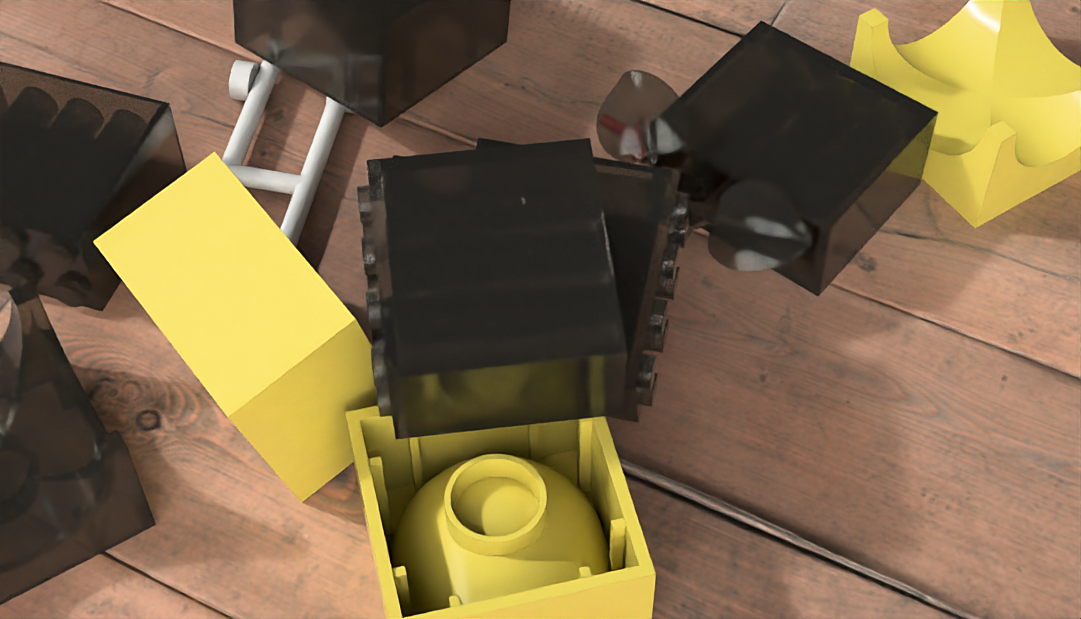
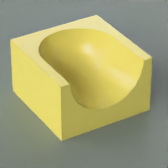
[93,152,403,503]
[345,363,656,619]

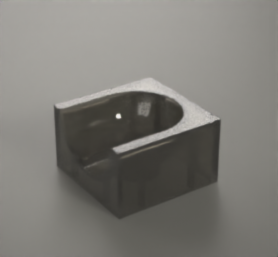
[233,0,511,128]

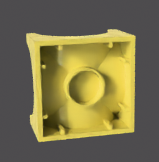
[843,0,1081,228]

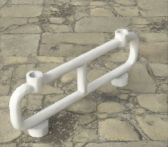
[222,44,363,247]

